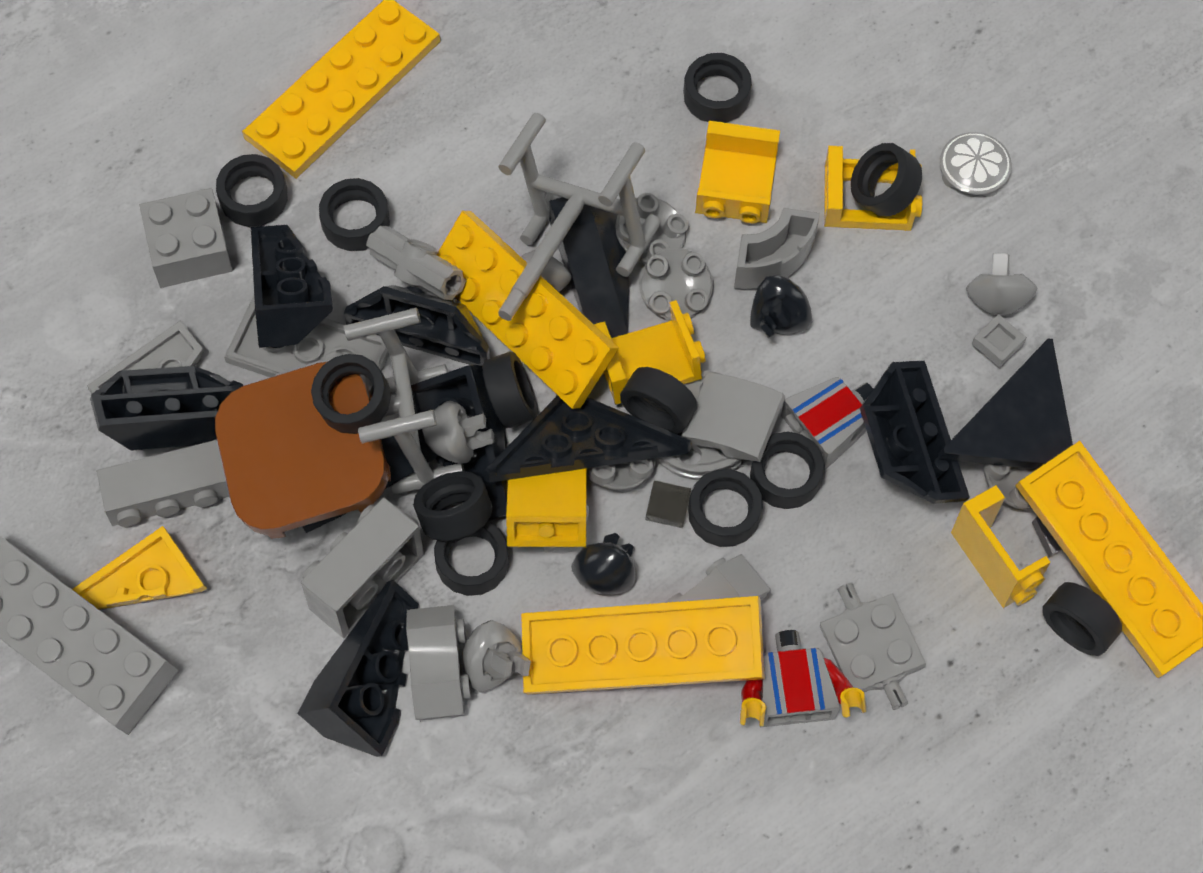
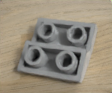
[682,372,786,462]

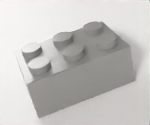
[301,497,424,639]

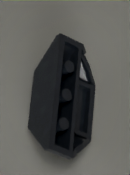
[344,285,490,366]
[860,360,970,504]
[90,366,243,451]

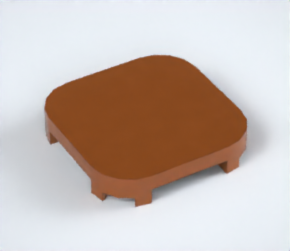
[215,362,391,539]

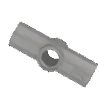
[366,226,466,300]

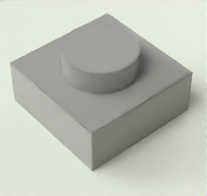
[972,314,1027,367]

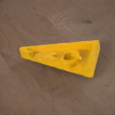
[72,526,207,610]

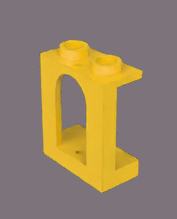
[824,145,922,231]

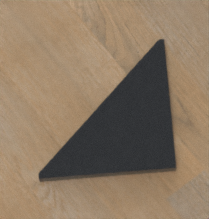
[938,338,1073,469]
[484,395,691,483]

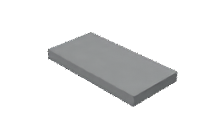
[224,296,389,394]

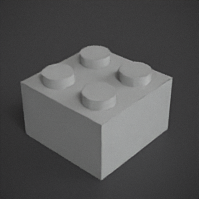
[139,188,233,288]

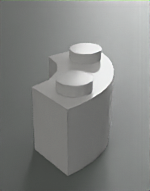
[734,208,820,289]
[665,554,771,603]
[406,605,471,720]

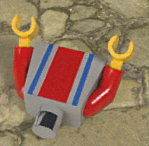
[740,630,866,727]

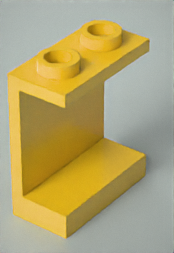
[695,121,780,224]
[594,300,706,405]
[506,469,586,547]
[951,485,1051,608]

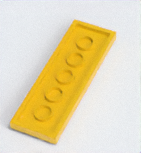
[242,0,440,179]
[436,210,619,409]
[1015,440,1203,678]
[521,596,765,695]

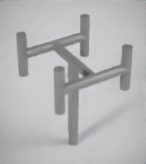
[498,112,661,321]
[344,308,465,495]

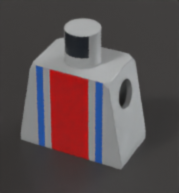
[781,377,873,470]

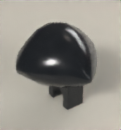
[750,275,812,337]
[571,533,635,594]

